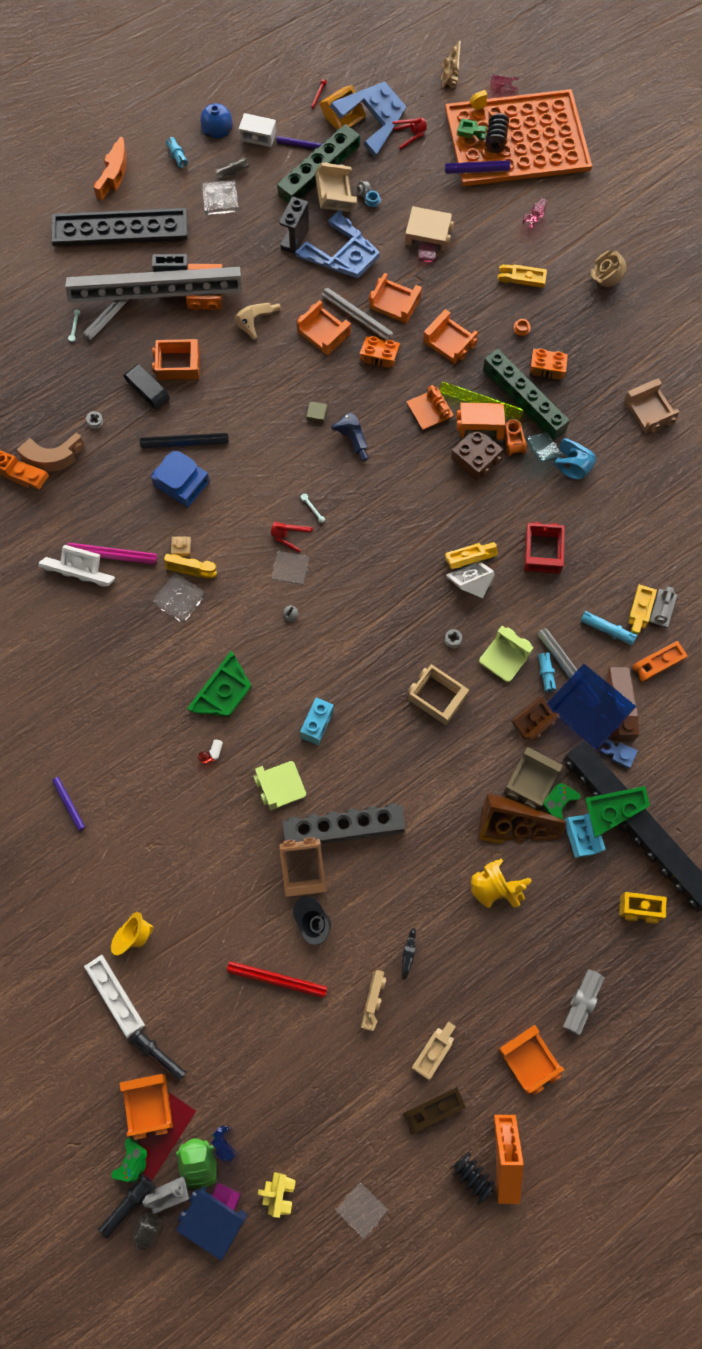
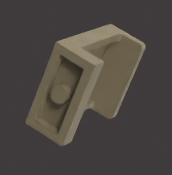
[504,747,563,810]

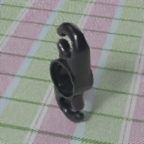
[401,928,416,980]

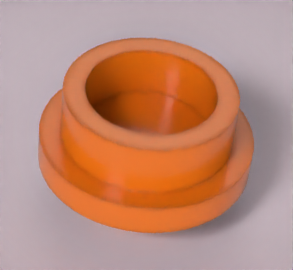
[513,319,531,336]

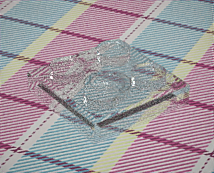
[202,180,238,215]
[153,573,206,623]

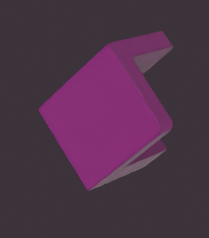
[212,1183,242,1210]

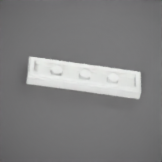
[84,955,145,1038]

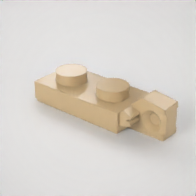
[361,970,386,1031]
[411,1022,456,1080]

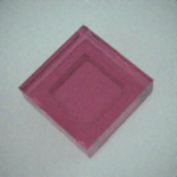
[419,243,436,262]

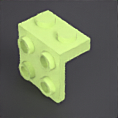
[479,626,534,682]
[253,761,306,811]

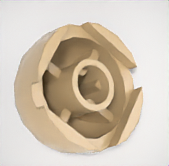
[591,251,627,287]

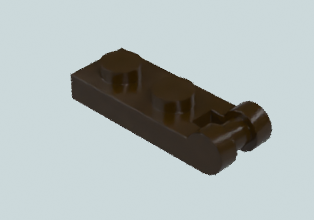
[402,1087,466,1134]

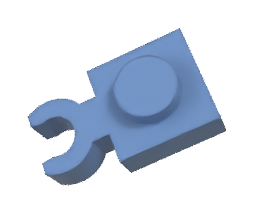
[600,739,638,769]

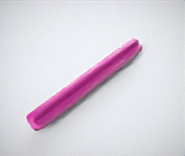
[67,543,157,565]

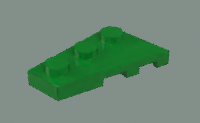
[585,786,650,839]

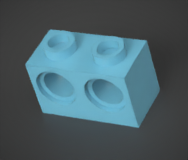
[300,698,334,745]

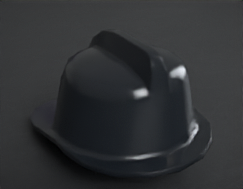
[293,896,332,945]

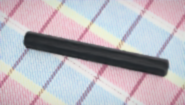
[139,432,229,448]

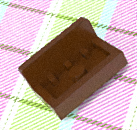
[511,697,559,740]

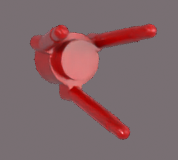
[392,117,427,149]
[271,522,313,552]

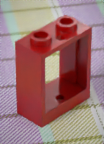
[524,522,565,574]

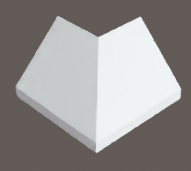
[446,561,495,598]

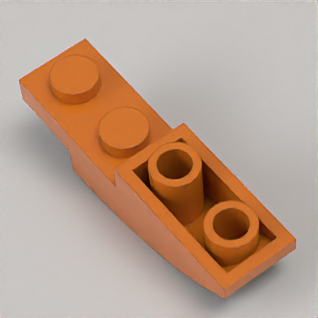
[94,137,127,201]
[0,450,49,490]

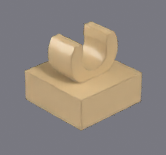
[171,537,191,556]

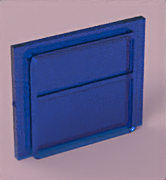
[547,663,636,750]

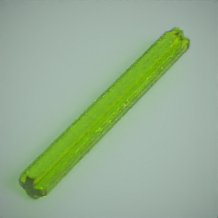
[439,382,523,419]

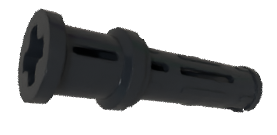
[128,1028,186,1083]
[98,1173,156,1238]

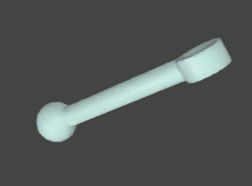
[68,310,80,343]
[301,494,325,523]

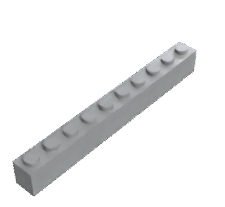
[65,267,242,303]

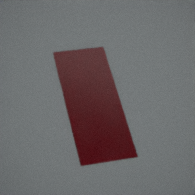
[138,1093,196,1180]

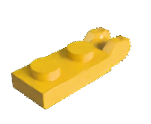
[497,264,547,288]
[164,554,217,579]

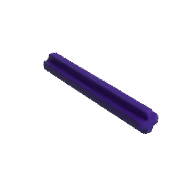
[444,160,510,174]

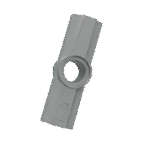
[563,969,605,1035]

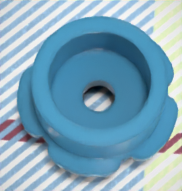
[365,191,381,207]

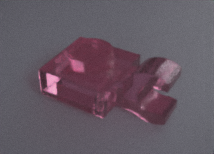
[491,75,519,90]
[522,198,548,228]

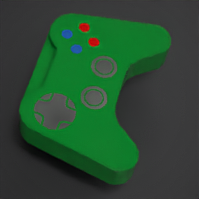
[543,783,580,820]
[111,1138,147,1183]

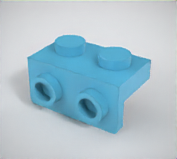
[564,813,605,858]

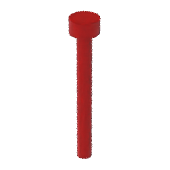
[311,79,327,109]

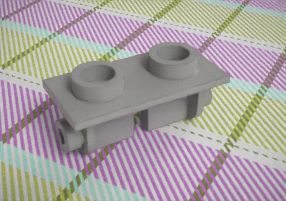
[650,587,677,628]
[143,1177,189,1214]

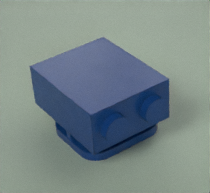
[151,451,210,508]

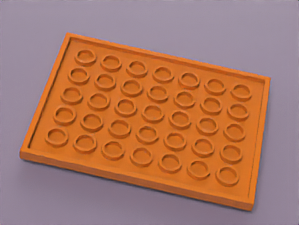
[445,89,592,186]

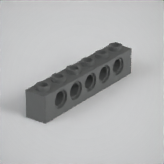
[283,803,405,844]

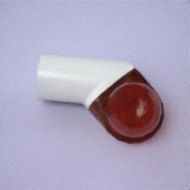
[198,740,223,764]

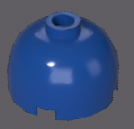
[200,103,233,138]

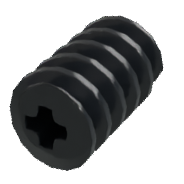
[485,113,509,153]
[450,1152,497,1205]

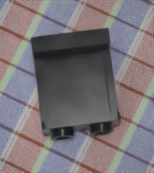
[279,197,309,254]

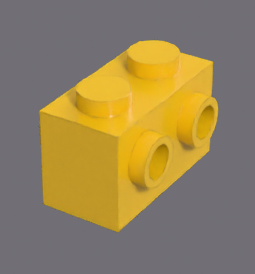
[619,892,667,924]

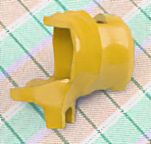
[471,858,532,908]

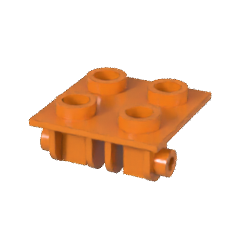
[359,336,400,368]
[529,349,568,380]
[407,385,454,430]

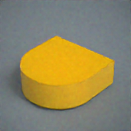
[470,90,487,109]

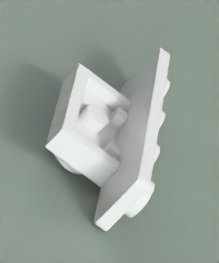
[39,545,115,587]

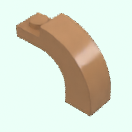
[17,432,85,471]

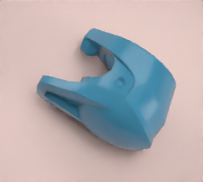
[554,438,597,480]

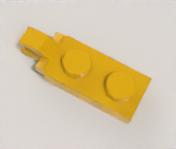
[445,542,498,570]
[628,585,657,636]

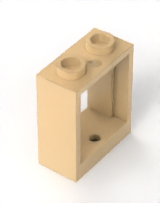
[408,664,469,725]

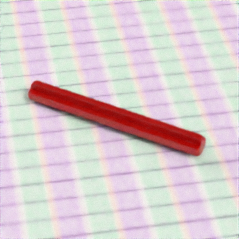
[227,961,327,998]

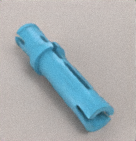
[580,611,637,646]

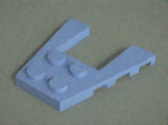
[330,81,406,157]
[295,210,380,278]

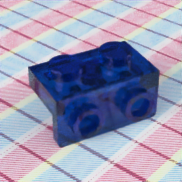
[211,1125,239,1162]

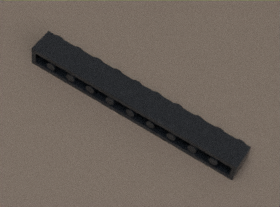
[563,741,702,912]

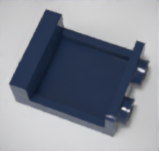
[176,1186,248,1260]

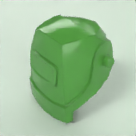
[176,1138,217,1189]

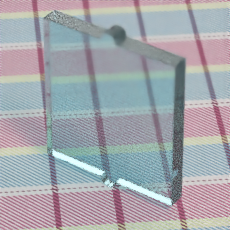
[525,432,563,463]

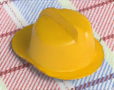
[111,912,154,956]

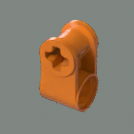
[504,419,527,456]

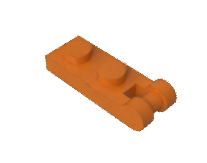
[632,641,688,683]

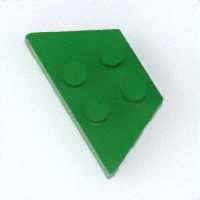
[187,651,252,718]

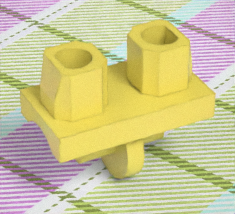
[258,1172,296,1218]

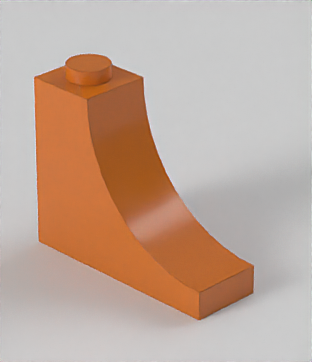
[494,1115,524,1204]

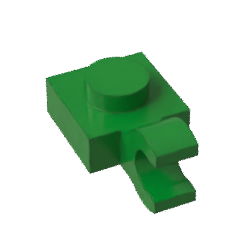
[457,118,487,140]

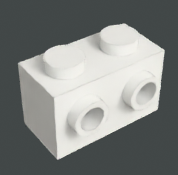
[239,113,277,147]

